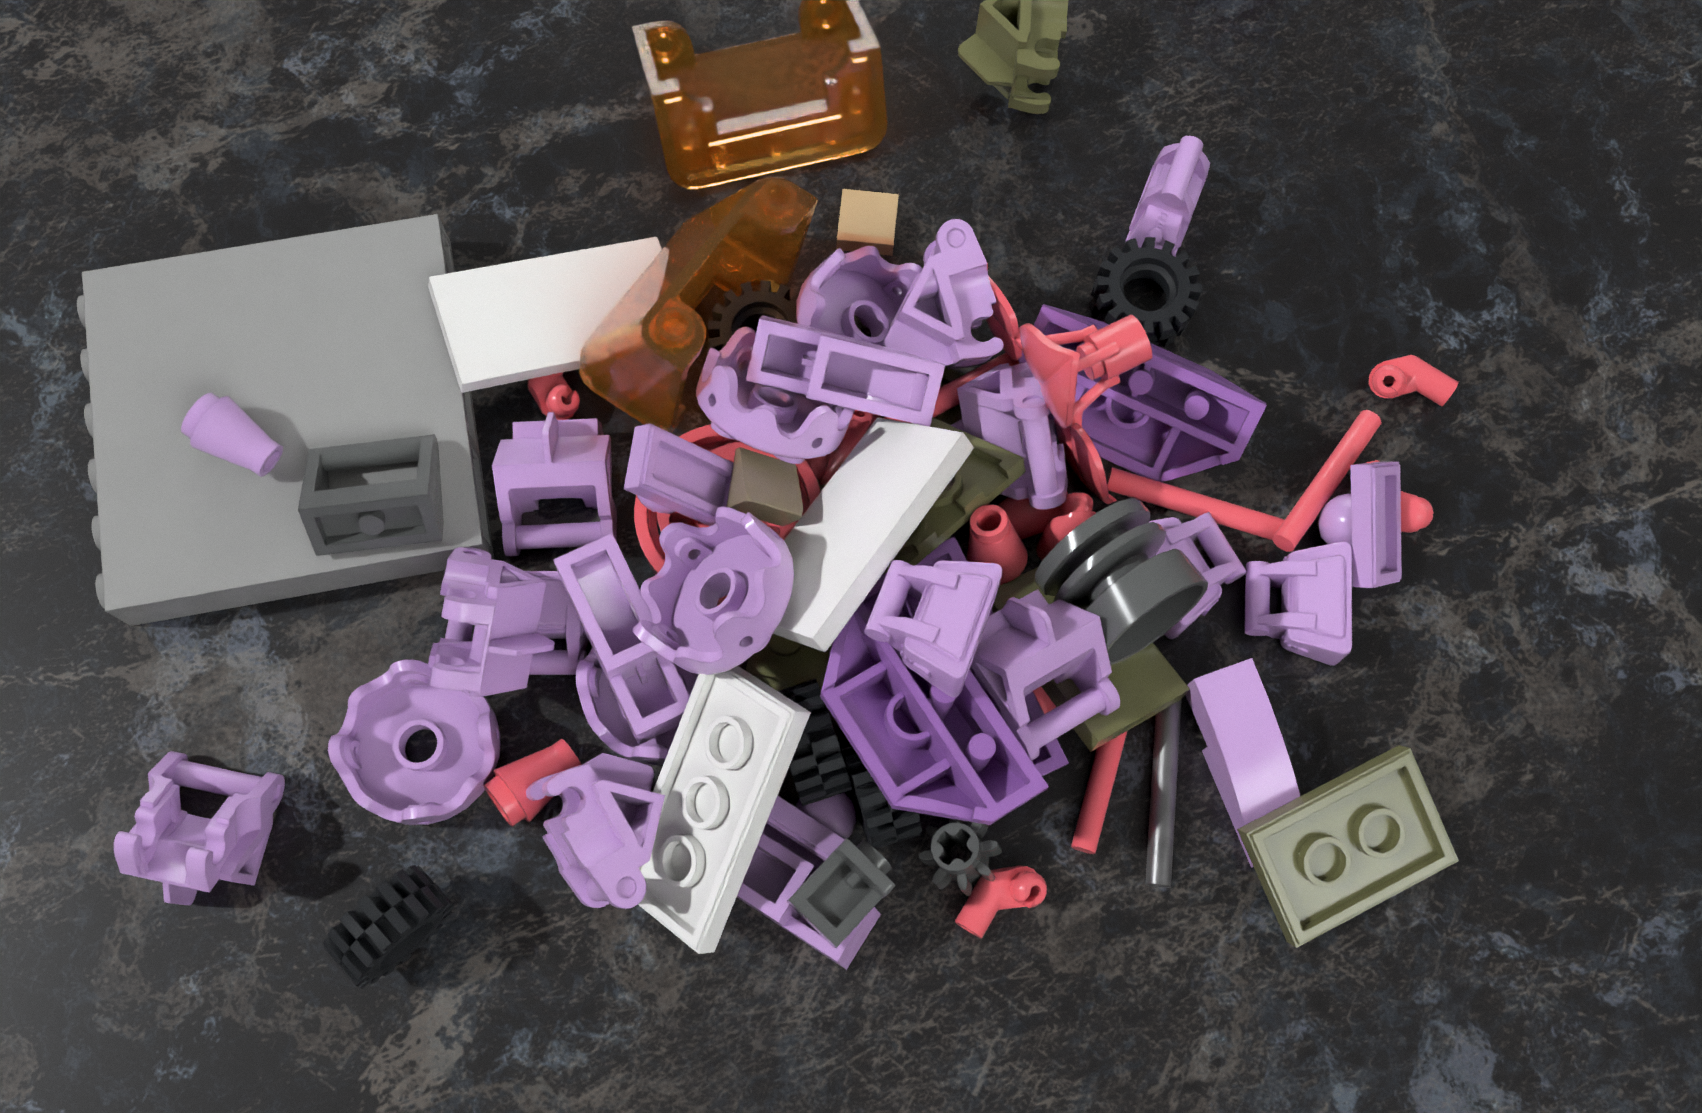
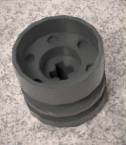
[1035,498,1208,666]

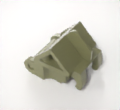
[958,0,1069,114]

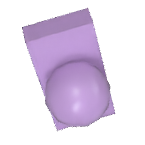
[624,424,733,526]
[1318,461,1402,588]
[763,792,856,868]

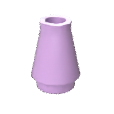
[181,393,283,477]

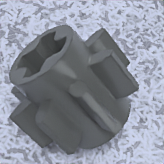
[919,818,1002,896]

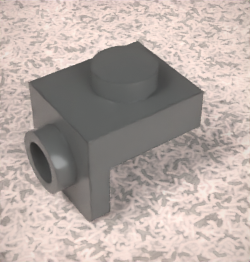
[787,838,896,948]

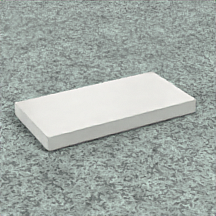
[428,237,693,393]
[773,417,974,652]
[638,666,811,954]

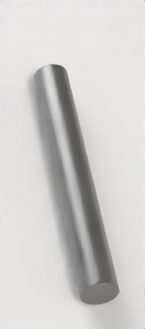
[1145,700,1181,888]

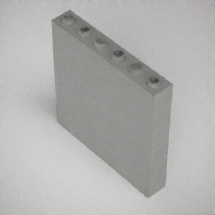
[77,214,494,626]

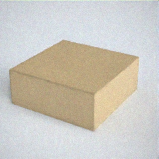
[837,189,899,256]

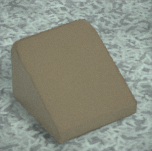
[726,447,803,527]

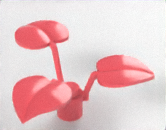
[986,263,1152,504]

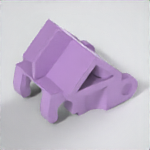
[884,219,1004,370]
[951,362,1068,509]
[492,412,617,556]
[428,547,555,697]
[971,589,1120,761]
[114,751,285,905]
[526,753,665,909]

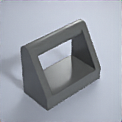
[298,434,444,556]

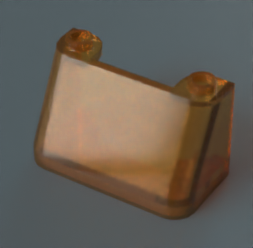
[632,0,888,189]
[579,177,818,433]

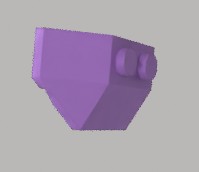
[1018,304,1267,482]
[820,573,1049,825]

